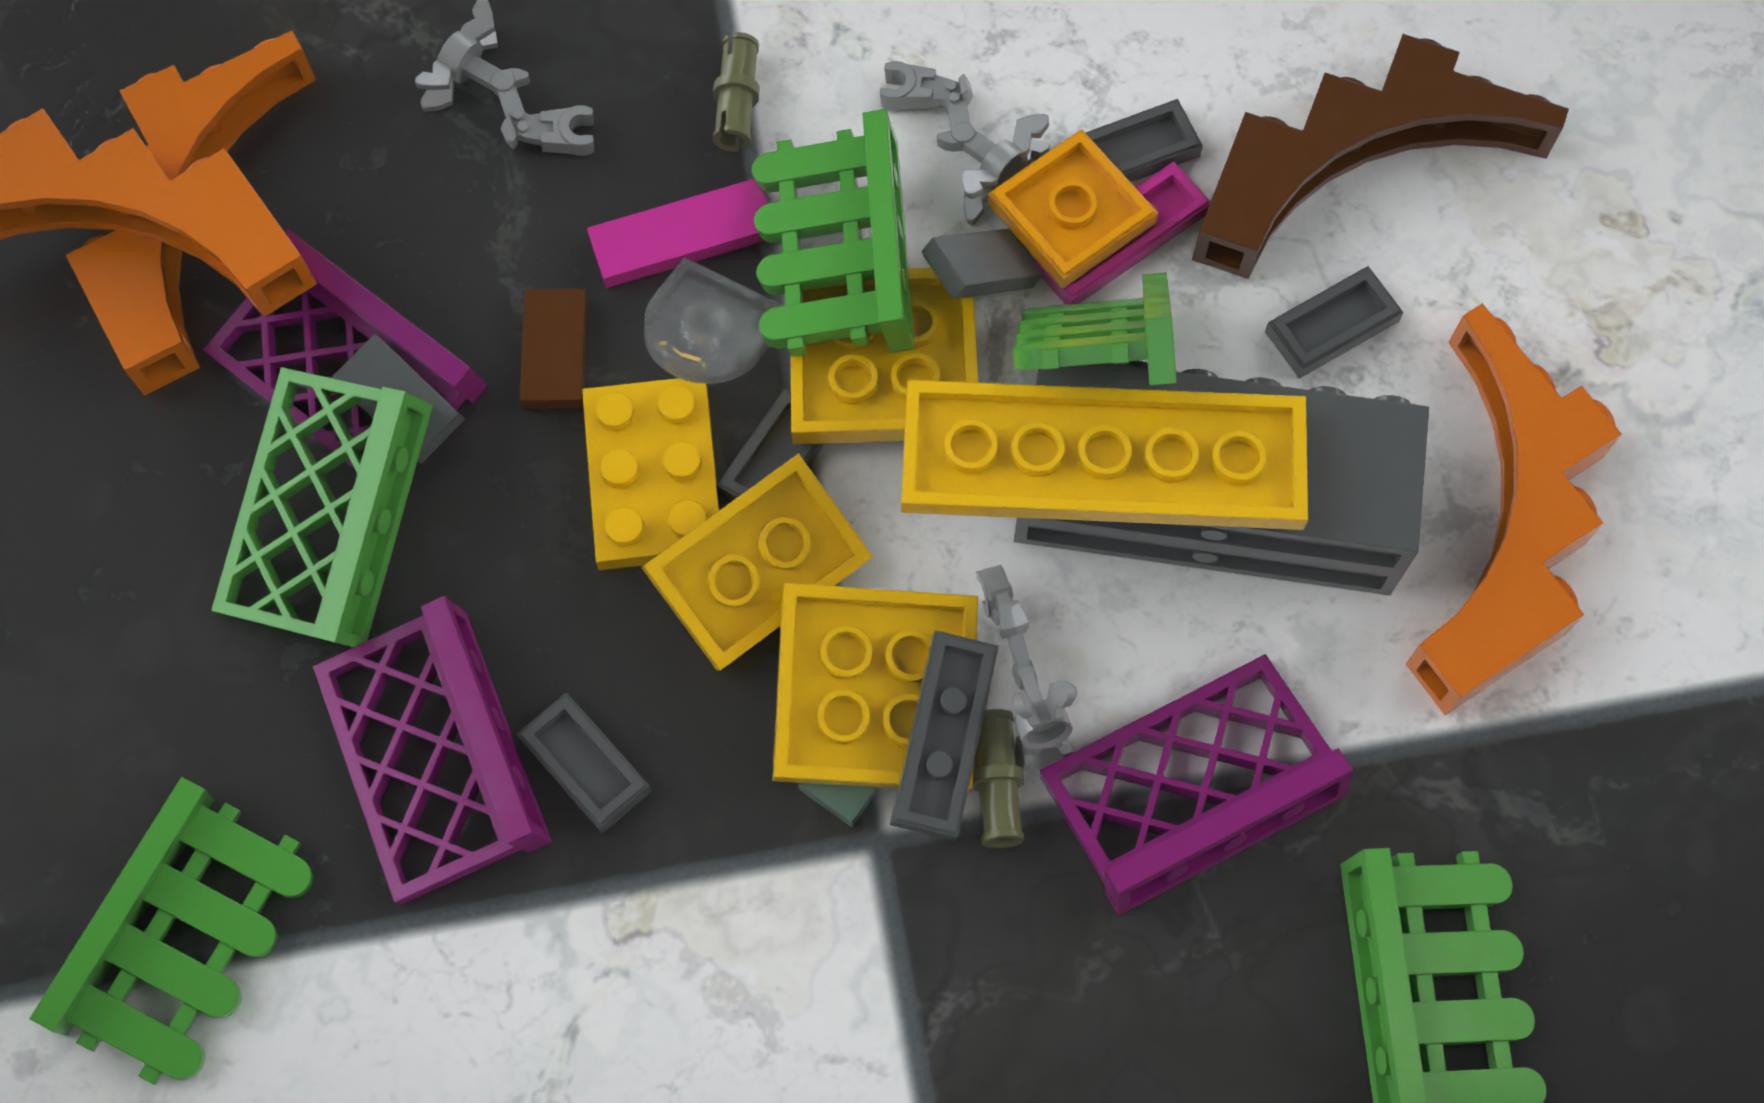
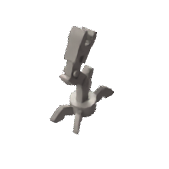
[415,0,594,156]
[880,61,1050,225]
[975,565,1077,772]

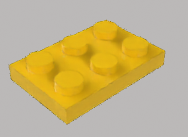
[582,375,720,570]
[641,453,873,671]

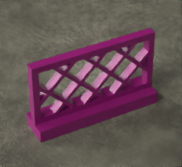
[203,229,488,469]
[313,596,553,905]
[1039,654,1353,916]

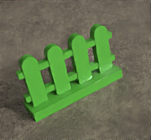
[751,109,915,357]
[1012,272,1177,385]
[29,777,313,1085]
[1340,848,1547,1103]

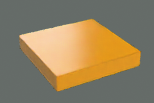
[987,129,1158,289]

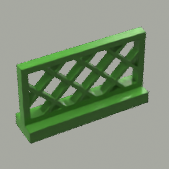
[211,367,433,647]

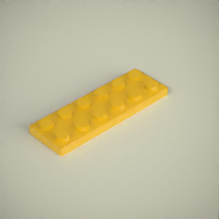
[901,380,1308,530]

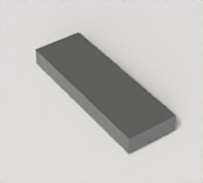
[890,630,999,841]

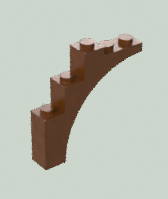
[1192,34,1569,279]

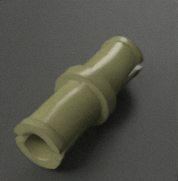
[713,32,760,152]
[973,709,1024,848]

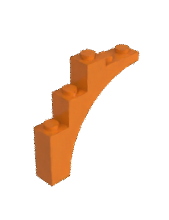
[66,30,316,396]
[0,108,317,317]
[1406,303,1622,715]

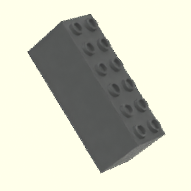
[1013,360,1430,596]

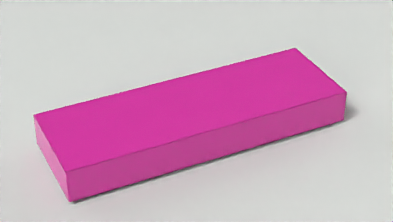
[1034,161,1211,305]
[587,179,768,288]

